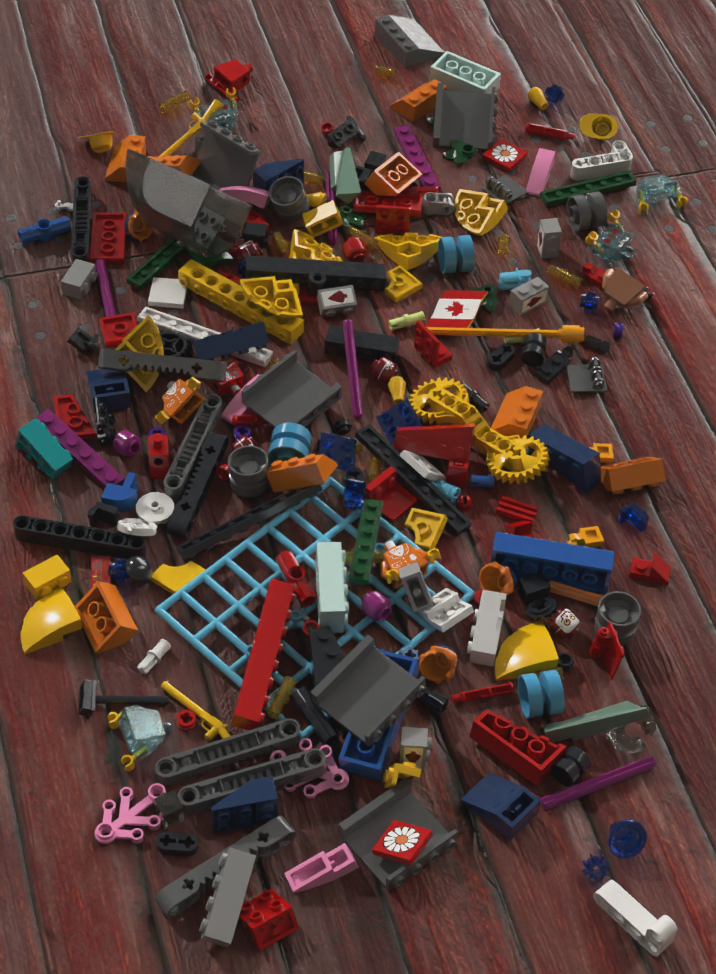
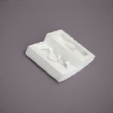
[418,588,474,632]

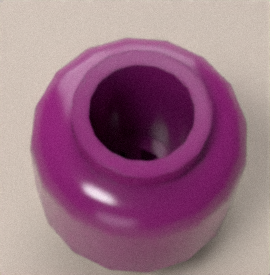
[113,430,141,457]
[361,591,392,621]

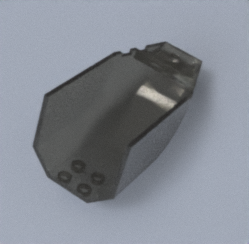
[126,149,253,258]

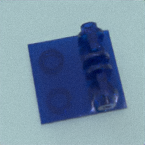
[376,398,422,444]
[319,432,357,473]

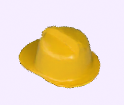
[579,113,618,140]
[79,132,116,153]

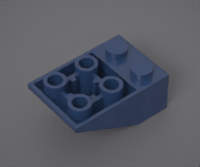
[253,158,304,205]
[86,369,131,413]
[460,773,541,841]
[211,776,278,833]

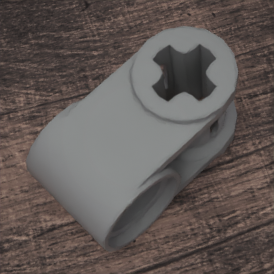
[422,192,455,215]

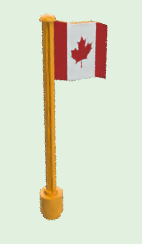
[425,290,584,343]

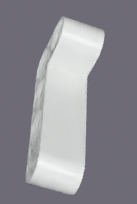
[570,141,633,181]
[593,880,678,956]

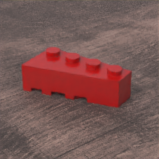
[394,423,476,463]

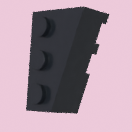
[309,625,345,688]

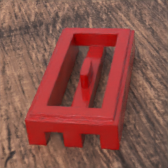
[495,495,539,523]

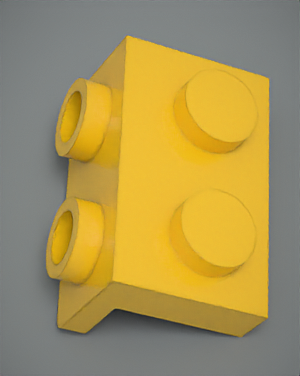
[382,762,422,789]

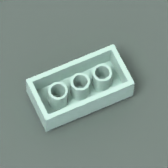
[430,51,501,94]
[315,542,349,633]

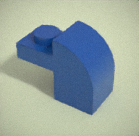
[101,472,139,513]

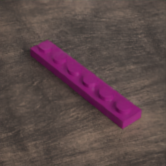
[394,125,441,192]
[36,408,125,488]

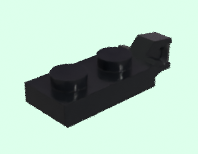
[533,345,574,384]

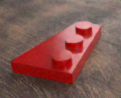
[54,394,96,440]

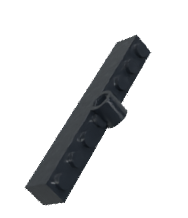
[245,256,387,296]

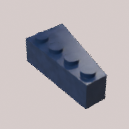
[192,321,269,361]
[528,424,601,493]

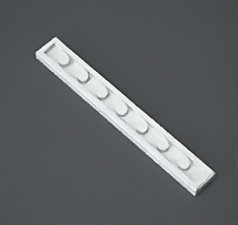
[137,307,273,367]

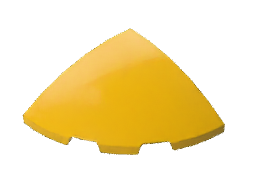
[454,189,508,236]
[289,229,343,261]
[374,233,441,270]
[240,276,303,318]
[115,315,164,393]
[21,587,82,654]
[495,621,559,681]

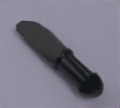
[346,115,366,142]

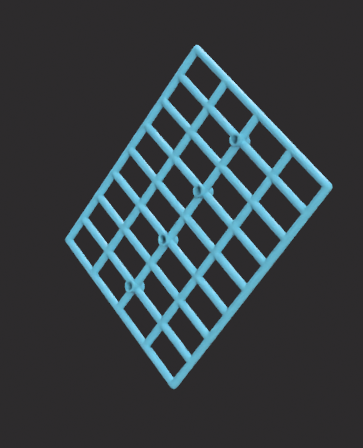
[155,477,475,741]

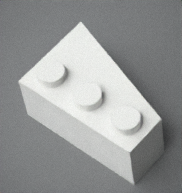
[467,590,507,667]

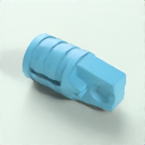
[428,479,461,504]

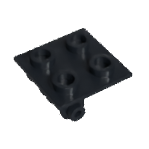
[95,397,117,446]

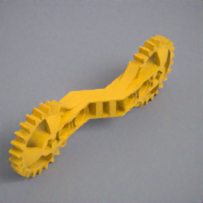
[408,377,549,484]

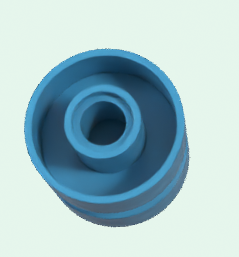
[438,235,475,274]
[268,423,312,465]
[518,670,565,719]

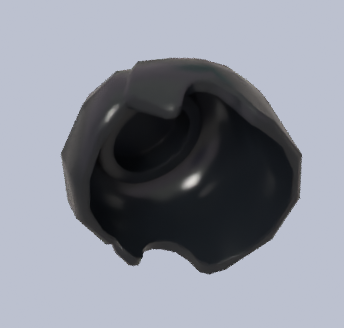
[125,556,153,588]

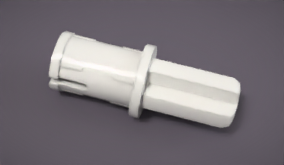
[137,639,171,675]

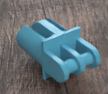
[498,268,532,290]

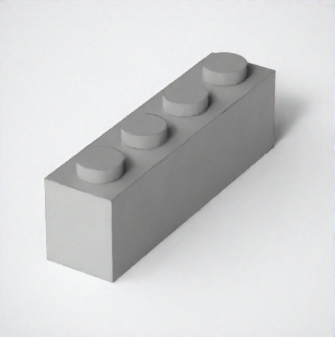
[199,847,256,948]

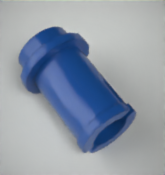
[471,474,494,489]

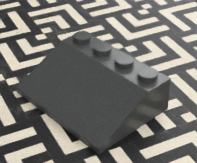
[375,15,445,68]

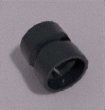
[521,333,547,367]
[550,746,591,787]

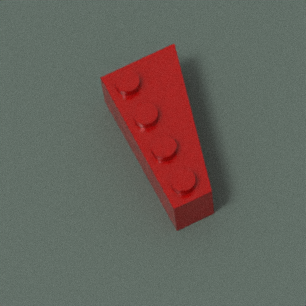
[469,709,566,786]

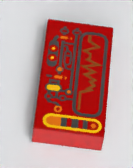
[91,556,111,588]

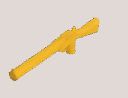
[159,99,224,157]
[161,680,231,741]

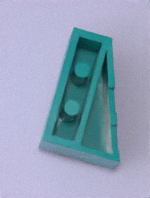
[14,418,73,479]

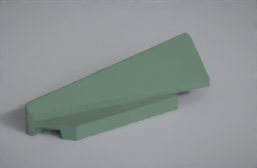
[330,147,361,204]
[545,701,651,743]

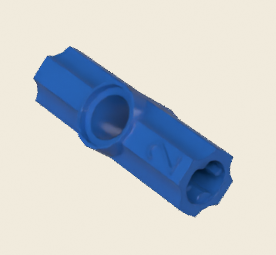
[17,216,72,244]

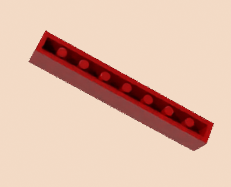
[230,578,296,730]

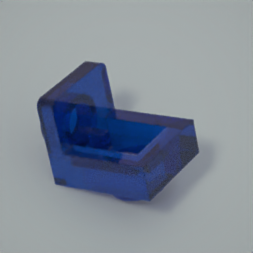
[343,478,366,509]
[617,502,649,532]

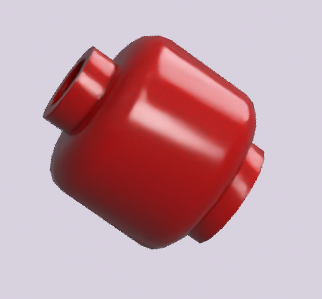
[343,237,368,263]

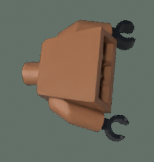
[602,263,654,312]

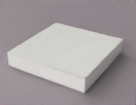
[148,277,187,309]
[399,450,446,482]

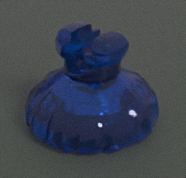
[607,819,647,859]

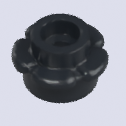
[334,419,352,435]
[557,652,574,672]

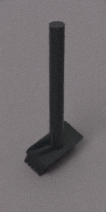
[78,679,169,719]

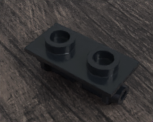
[327,119,359,147]

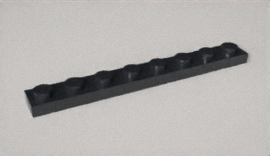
[354,424,472,537]
[176,484,322,559]

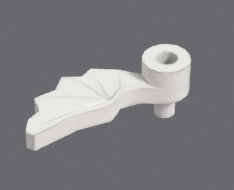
[54,200,73,212]

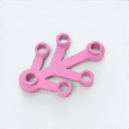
[270,738,349,799]
[94,783,166,844]

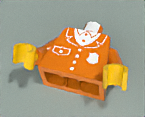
[155,377,205,425]
[380,541,441,589]

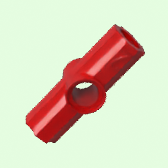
[276,550,317,607]

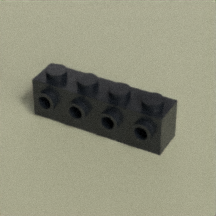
[324,326,400,363]

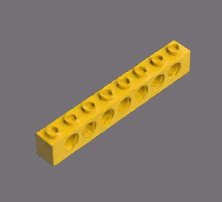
[178,259,304,344]

